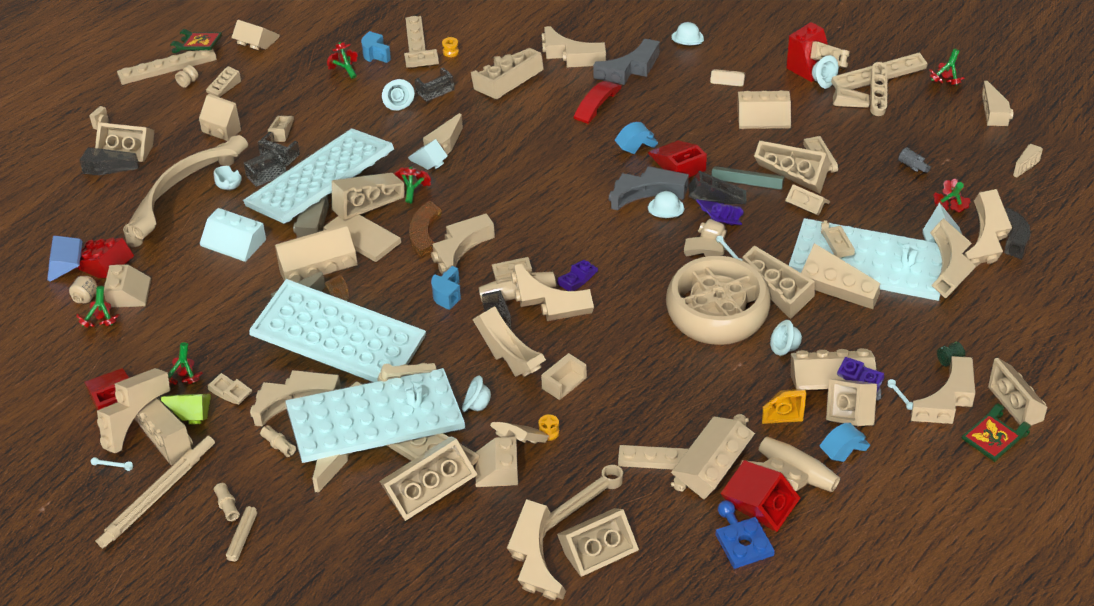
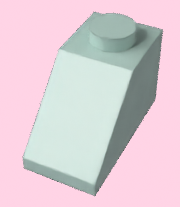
[408,139,447,170]

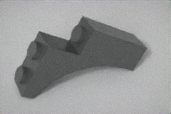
[593,38,660,85]
[609,166,689,210]

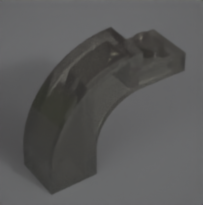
[1004,208,1031,260]

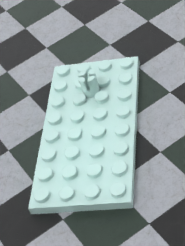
[243,129,394,223]
[789,218,942,301]
[250,279,426,382]
[285,368,465,463]

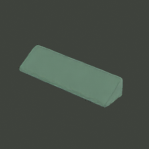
[711,166,785,190]

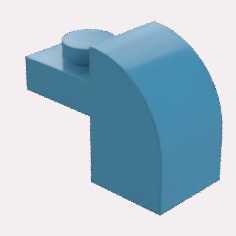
[361,31,391,63]
[615,122,658,154]
[431,266,461,310]
[820,423,870,462]

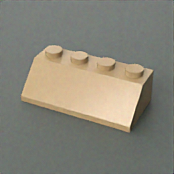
[275,224,357,282]
[791,348,877,390]
[671,417,755,499]
[379,436,477,521]

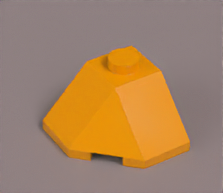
[762,389,806,424]

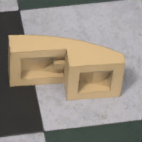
[684,237,726,257]
[208,373,252,405]

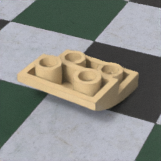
[490,422,549,444]

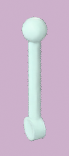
[716,235,742,261]
[887,379,913,410]
[91,457,133,471]

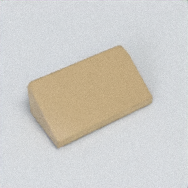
[710,69,746,86]

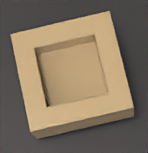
[90,106,109,130]

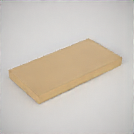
[323,215,401,262]

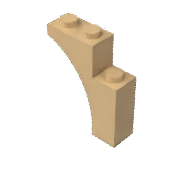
[542,26,606,67]
[964,189,1012,266]
[431,213,495,274]
[930,218,976,298]
[511,264,594,321]
[473,306,546,377]
[911,356,975,424]
[97,368,170,453]
[250,370,341,426]
[507,499,566,600]

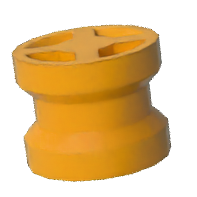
[442,37,459,57]
[538,415,559,441]

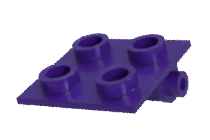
[696,199,743,225]

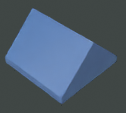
[48,236,82,281]

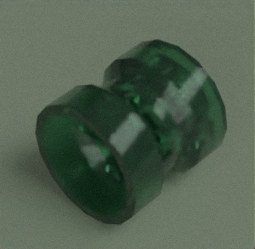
[937,341,965,367]

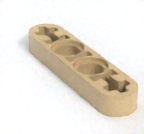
[870,62,887,116]

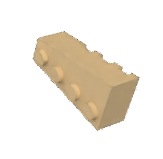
[471,48,544,99]
[754,141,831,194]
[332,173,404,220]
[742,246,815,319]

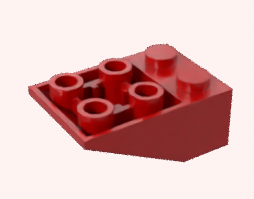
[648,140,707,177]
[76,237,134,278]
[84,368,129,411]

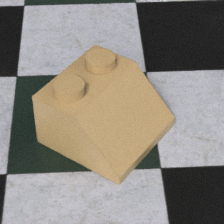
[232,20,280,50]
[199,94,241,141]
[104,265,151,307]
[826,379,877,426]
[475,437,518,487]

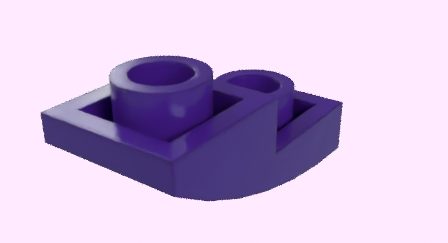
[557,260,598,291]
[837,357,884,394]

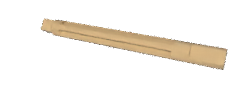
[95,435,215,549]

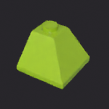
[161,394,211,424]

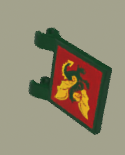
[170,29,222,53]
[962,403,1031,462]

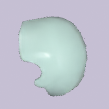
[214,166,242,190]

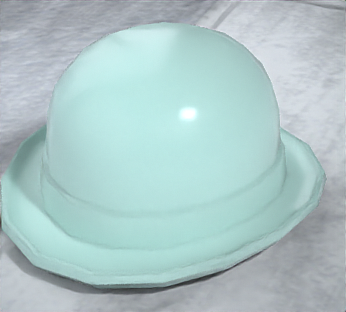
[672,22,704,45]
[812,55,838,89]
[382,79,415,111]
[648,191,684,218]
[770,320,802,356]
[462,375,491,412]

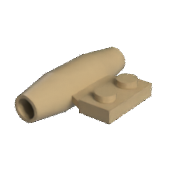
[479,257,556,302]
[759,437,840,492]

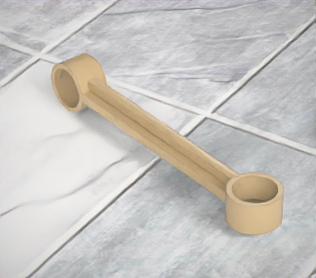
[543,465,623,538]

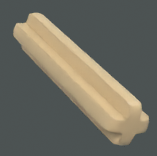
[226,506,257,562]

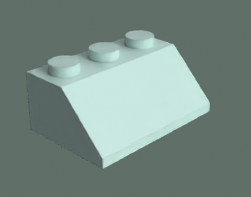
[200,208,266,262]

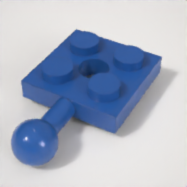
[715,500,775,569]

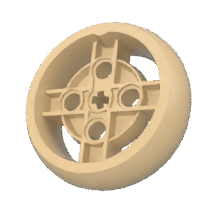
[666,256,771,345]

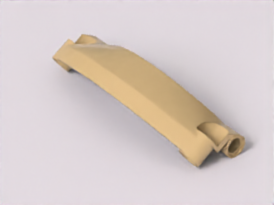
[123,135,248,247]

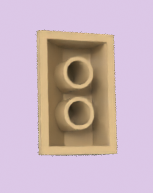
[737,90,791,129]
[94,122,155,162]
[988,358,1047,425]
[557,508,639,577]

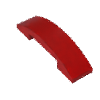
[574,81,622,124]

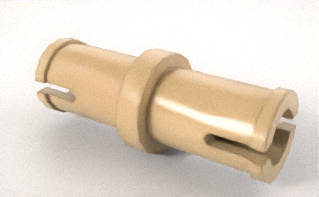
[260,425,296,457]
[214,483,240,521]

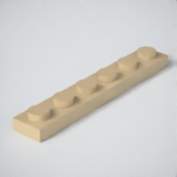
[117,49,217,85]
[831,53,928,90]

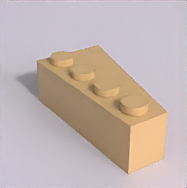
[801,243,880,309]
[134,398,193,465]

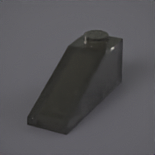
[79,147,140,175]
[689,171,747,204]

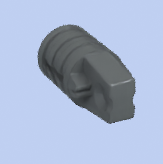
[898,147,931,173]

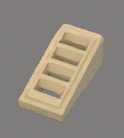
[206,66,241,97]
[833,86,870,107]
[268,116,294,142]
[1013,144,1043,178]

